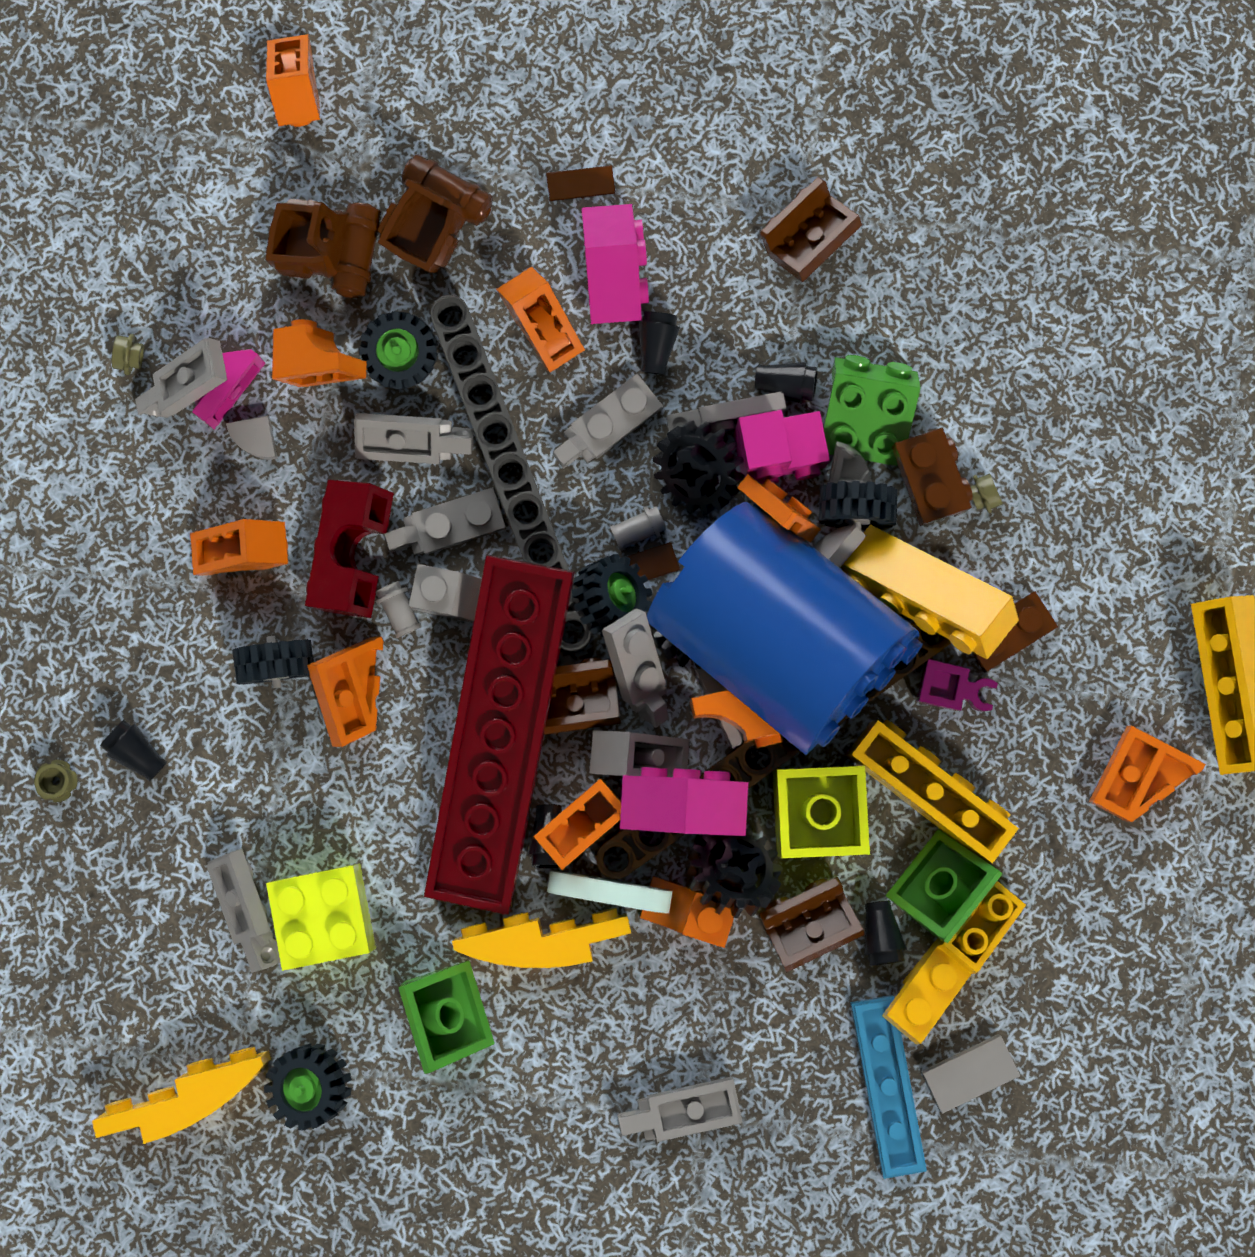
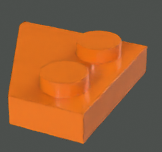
[737,474,821,543]
[307,636,384,747]
[1089,725,1206,822]

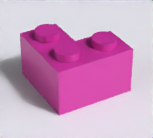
[582,204,649,324]
[733,410,830,484]
[620,767,748,836]

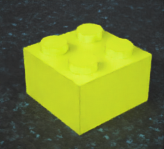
[772,766,870,858]
[266,863,376,971]

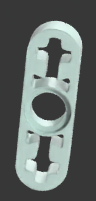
[547,870,673,913]

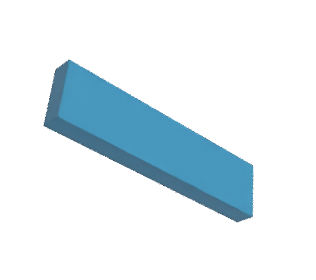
[850,995,927,1179]

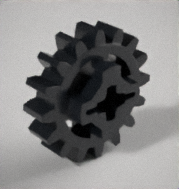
[653,421,745,515]
[686,827,783,918]

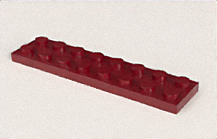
[424,555,575,915]

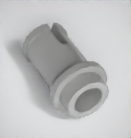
[610,506,667,551]
[375,581,421,638]

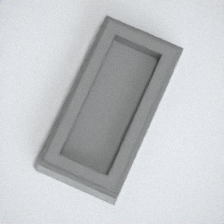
[921,1034,1020,1114]

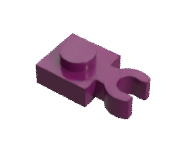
[916,659,998,712]

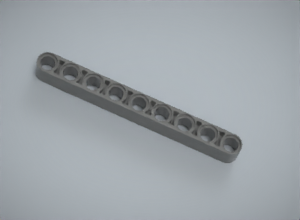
[430,295,592,653]

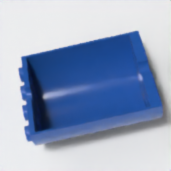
[647,501,923,755]

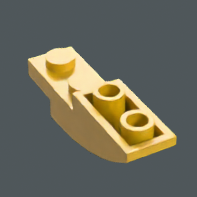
[882,881,1026,1044]
[452,908,631,968]
[92,1047,271,1144]

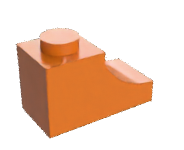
[266,34,320,127]
[496,267,585,372]
[272,319,367,387]
[190,519,288,576]
[690,690,782,748]
[533,778,621,870]
[640,876,734,948]

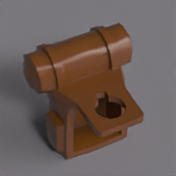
[378,154,493,273]
[265,199,382,299]

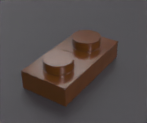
[971,591,1058,673]

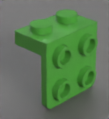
[823,355,921,466]

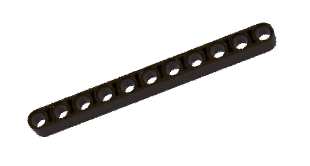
[597,621,951,879]

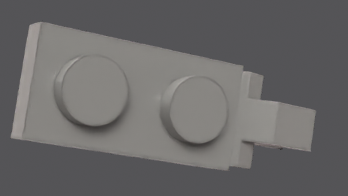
[135,338,227,418]
[553,373,663,469]
[667,392,786,434]
[354,413,474,464]
[384,487,506,555]
[602,608,669,728]
[206,849,280,973]
[617,1077,743,1142]

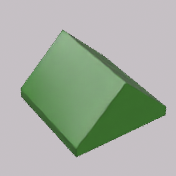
[885,829,1002,943]
[398,960,495,1074]

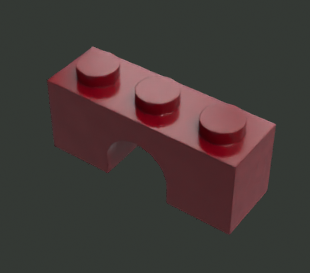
[305,480,394,618]

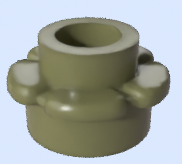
[112,333,144,375]
[970,473,1003,513]
[34,760,78,802]

